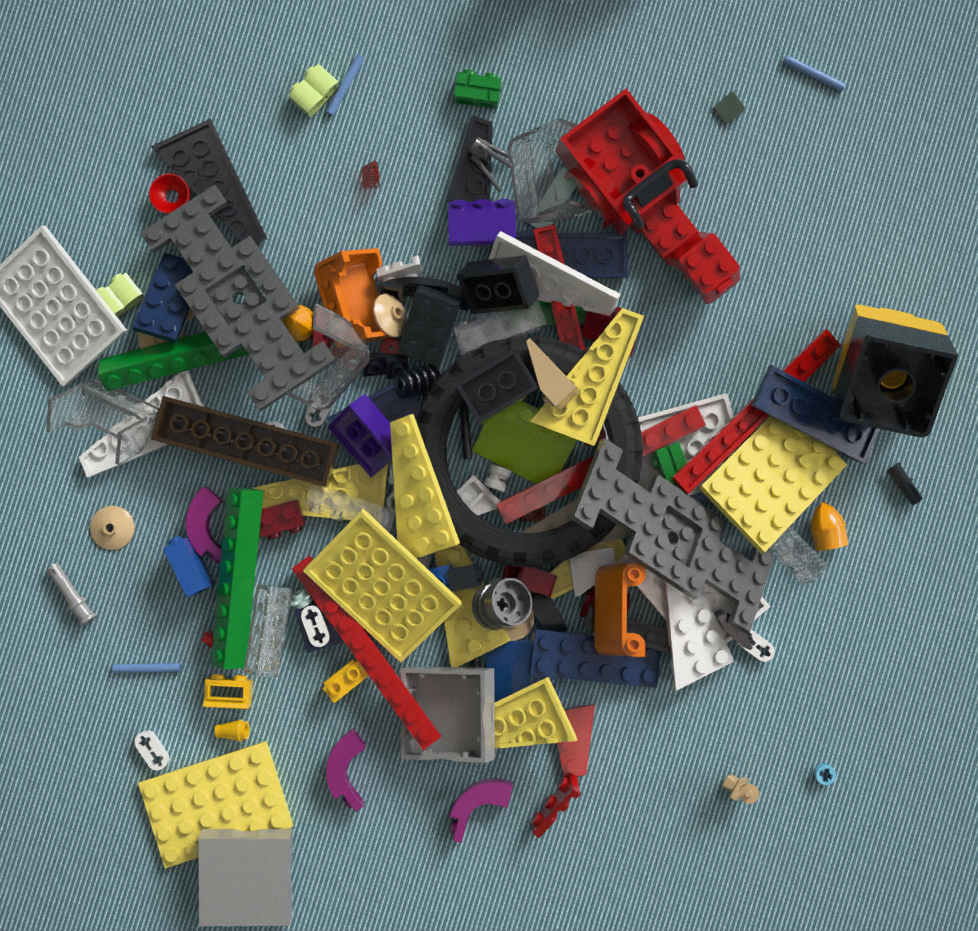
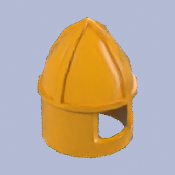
[281,305,314,342]
[810,502,849,551]

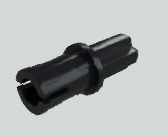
[887,462,923,505]

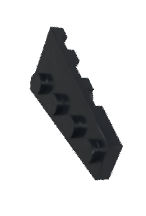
[447,115,493,202]

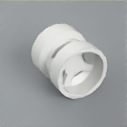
[484,464,512,492]

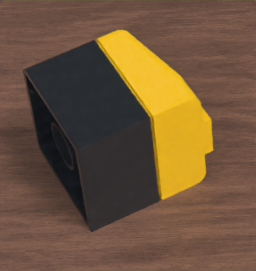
[832,305,958,438]

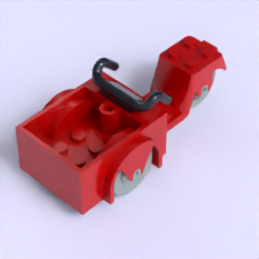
[555,88,740,304]

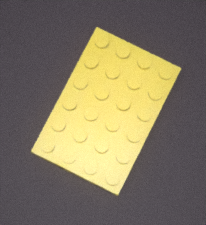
[699,416,847,554]
[303,509,462,662]
[138,741,293,868]

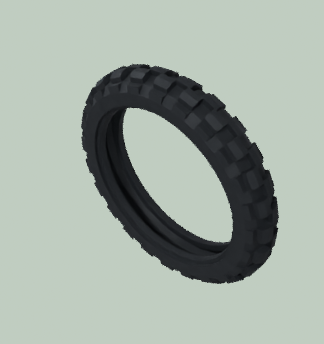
[416,336,643,567]

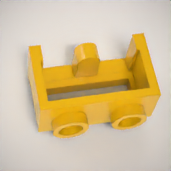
[322,657,369,703]
[203,674,253,709]

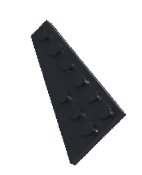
[151,119,268,244]

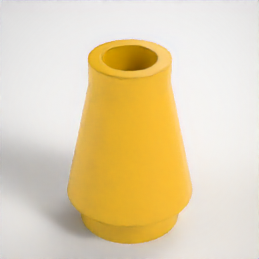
[215,719,250,742]

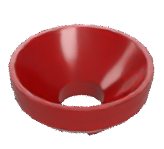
[149,173,190,214]

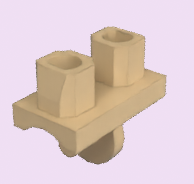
[722,774,760,804]

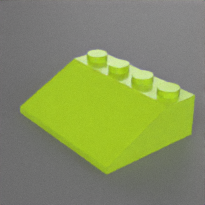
[472,401,577,484]

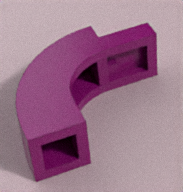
[186,486,224,564]
[326,728,367,812]
[450,778,513,843]

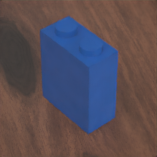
[163,536,216,597]

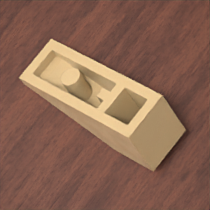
[526,338,580,410]

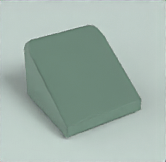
[713,91,746,125]

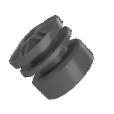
[472,578,533,630]

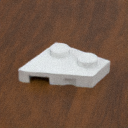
[376,256,423,284]
[457,475,500,515]
[569,547,615,597]

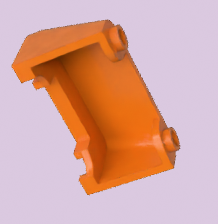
[314,248,390,348]
[594,563,646,657]

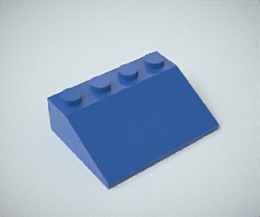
[486,640,553,703]

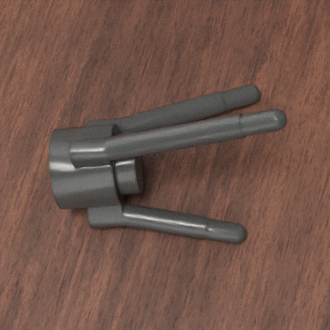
[469,137,513,192]

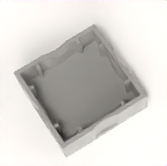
[400,666,495,763]
[198,829,293,927]

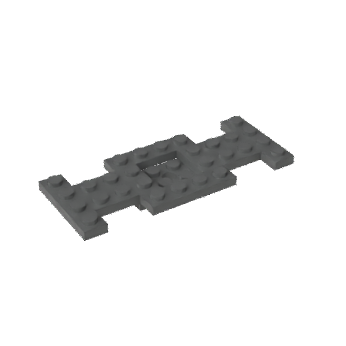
[140,185,337,412]
[569,438,775,633]

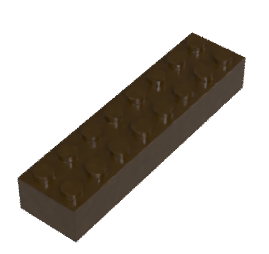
[151,396,340,487]

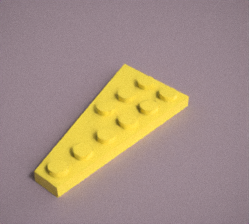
[530,308,644,446]
[494,677,578,748]

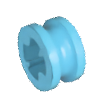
[814,763,836,785]

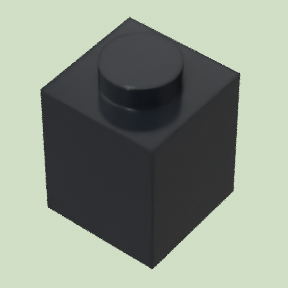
[447,563,484,592]

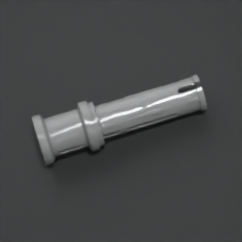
[46,562,97,627]

